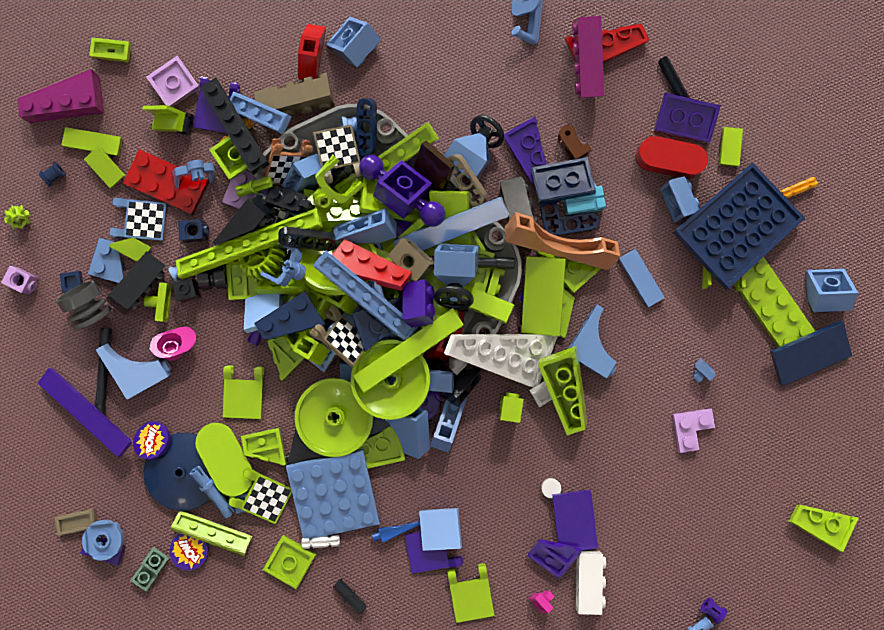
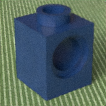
[178,219,209,243]

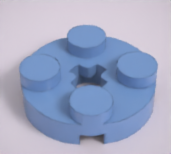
[82,519,124,561]

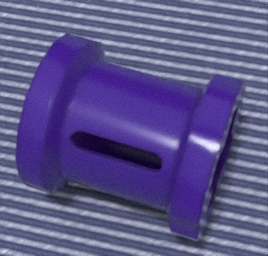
[700,597,727,624]

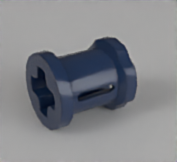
[39,162,66,186]

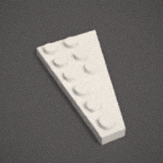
[444,334,558,388]

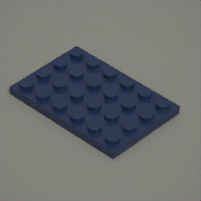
[673,162,805,290]

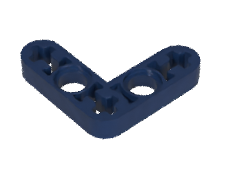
[354,98,377,156]
[539,201,599,236]

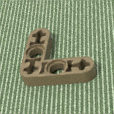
[448,154,487,209]

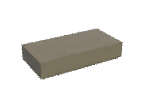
[54,508,97,536]

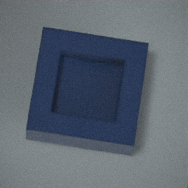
[60,271,83,293]

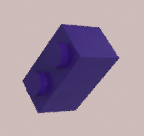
[403,279,435,328]

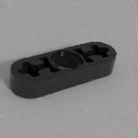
[278,227,336,252]

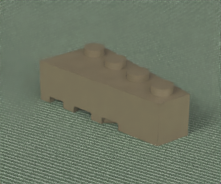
[254,72,335,116]

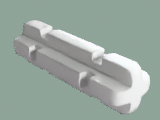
[301,535,340,549]

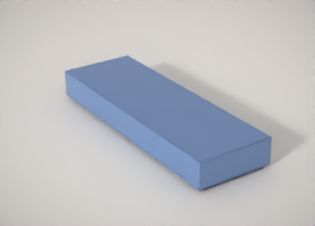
[618,249,665,308]

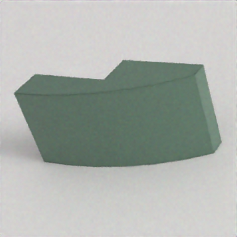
[130,547,169,592]

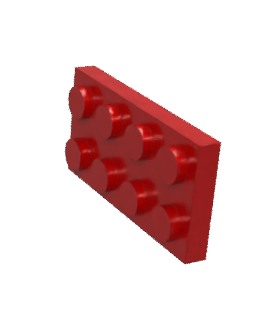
[123,149,209,215]

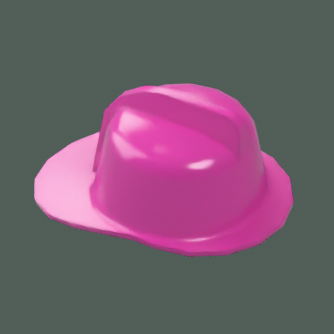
[150,327,196,361]

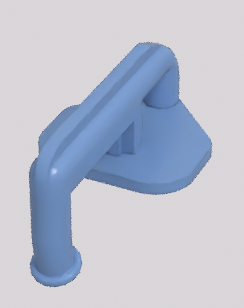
[511,0,543,45]

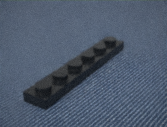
[200,78,270,175]

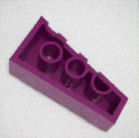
[572,16,604,99]
[17,69,104,123]

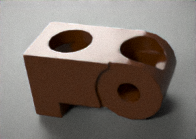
[558,125,592,160]

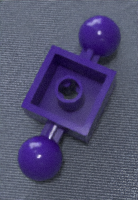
[359,155,446,227]

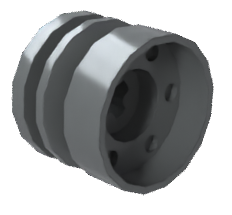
[56,280,111,330]

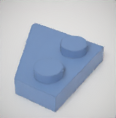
[88,238,124,283]

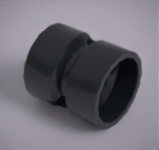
[197,264,228,290]

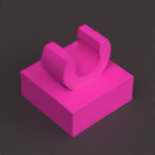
[529,590,554,613]

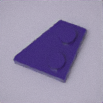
[527,539,582,579]

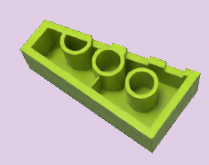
[304,189,367,231]

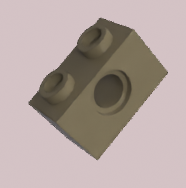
[388,238,434,282]

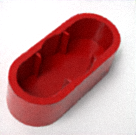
[635,136,708,179]

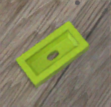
[89,38,132,62]

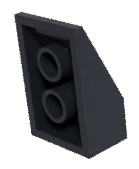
[212,196,278,245]

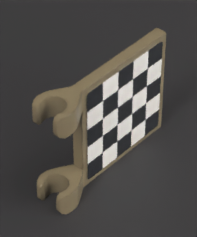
[313,125,363,185]
[310,305,364,367]

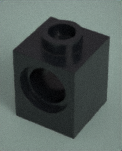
[173,277,202,302]

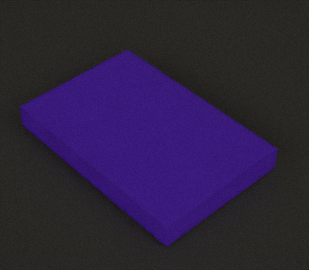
[654,93,721,143]
[552,489,598,550]

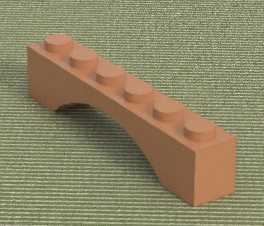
[504,212,620,270]

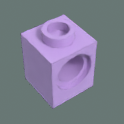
[1,266,38,295]

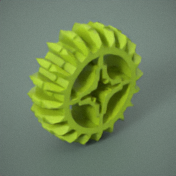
[238,244,287,281]

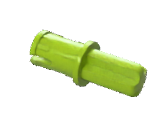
[235,176,274,198]

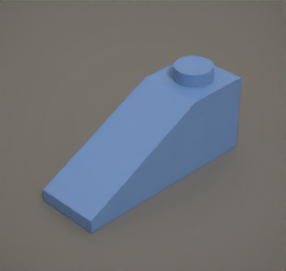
[334,208,397,243]
[430,397,467,452]

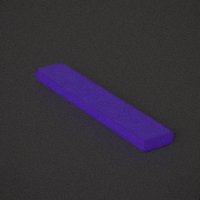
[38,368,133,457]

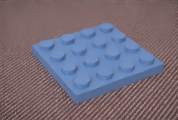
[286,449,380,539]

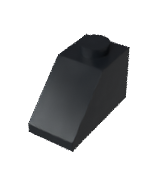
[439,368,481,407]

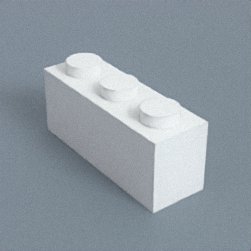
[576,550,606,615]

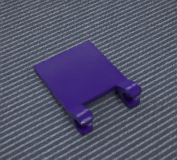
[193,77,240,134]
[405,532,463,573]

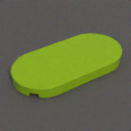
[195,423,253,496]

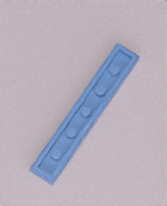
[393,197,509,250]
[313,250,418,341]
[340,361,454,393]

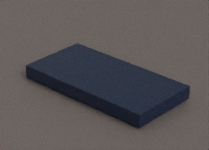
[770,321,852,386]

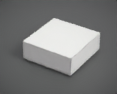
[529,381,552,407]

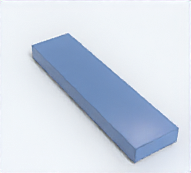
[230,91,291,134]

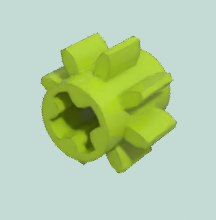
[4,205,30,229]

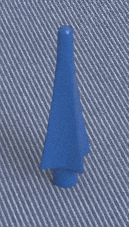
[372,521,420,543]

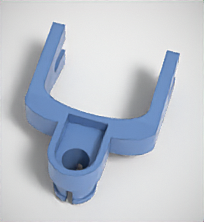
[171,160,215,188]
[260,244,306,287]

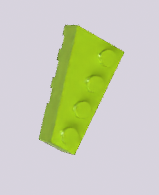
[538,346,588,435]

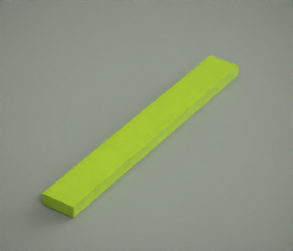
[176,208,323,280]
[375,247,514,324]

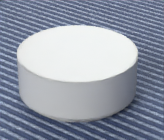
[541,478,561,498]

